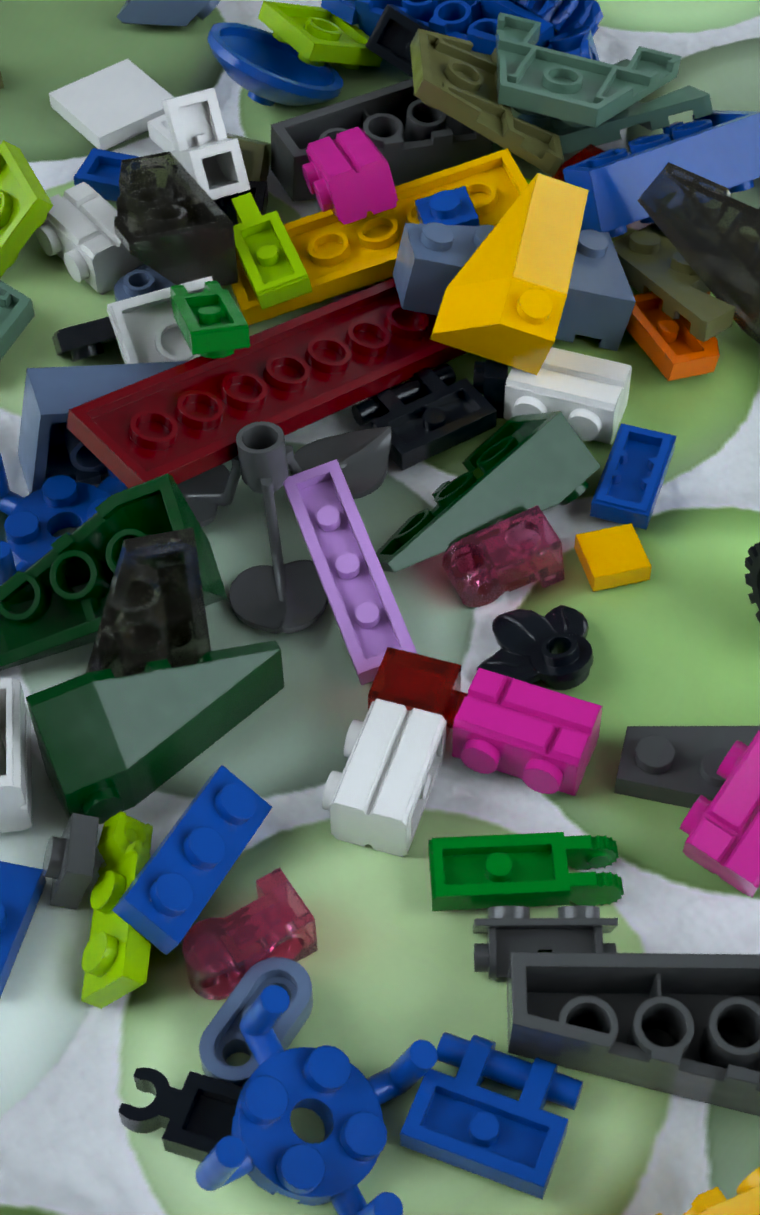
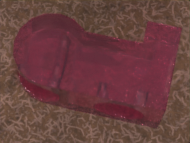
[442,505,565,607]
[182,867,318,1000]

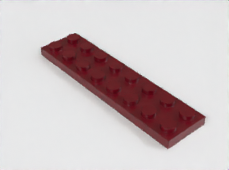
[66,278,468,488]

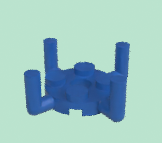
[0,454,128,586]
[195,985,438,1215]

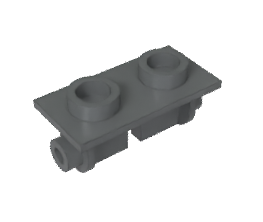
[473,905,618,979]

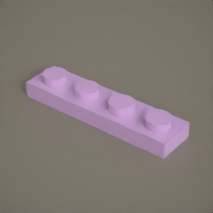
[283,459,420,685]

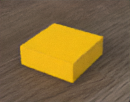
[574,523,652,592]

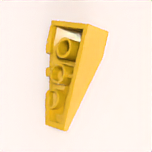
[430,173,589,375]

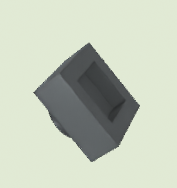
[42,813,99,910]

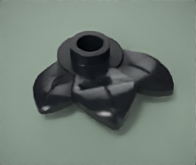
[477,605,594,690]

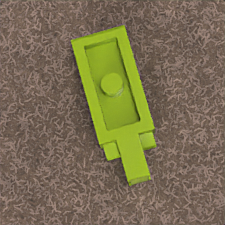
[227,192,312,310]
[81,811,153,1009]

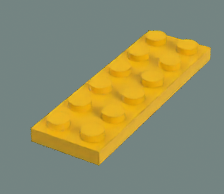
[217,148,528,326]

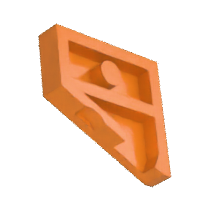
[626,291,720,381]

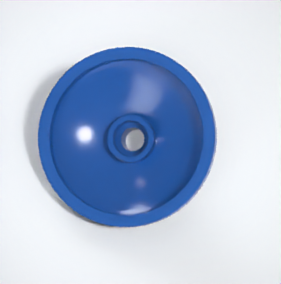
[208,22,343,106]

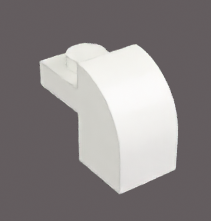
[162,88,251,203]

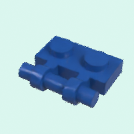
[400,1032,584,1200]

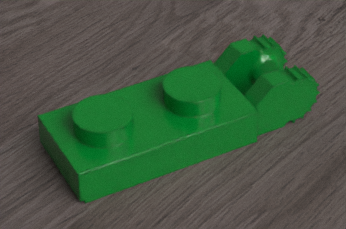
[170,280,250,359]
[428,832,624,911]

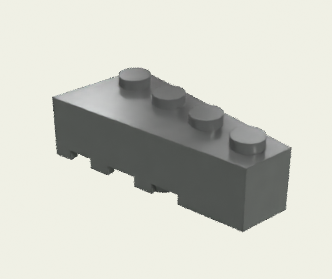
[271,78,493,201]
[507,952,760,1116]

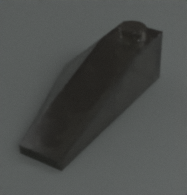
[114,151,239,287]
[637,162,760,344]
[86,527,211,678]

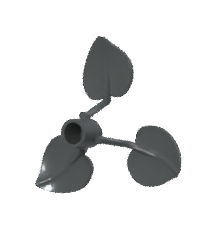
[177,421,392,634]

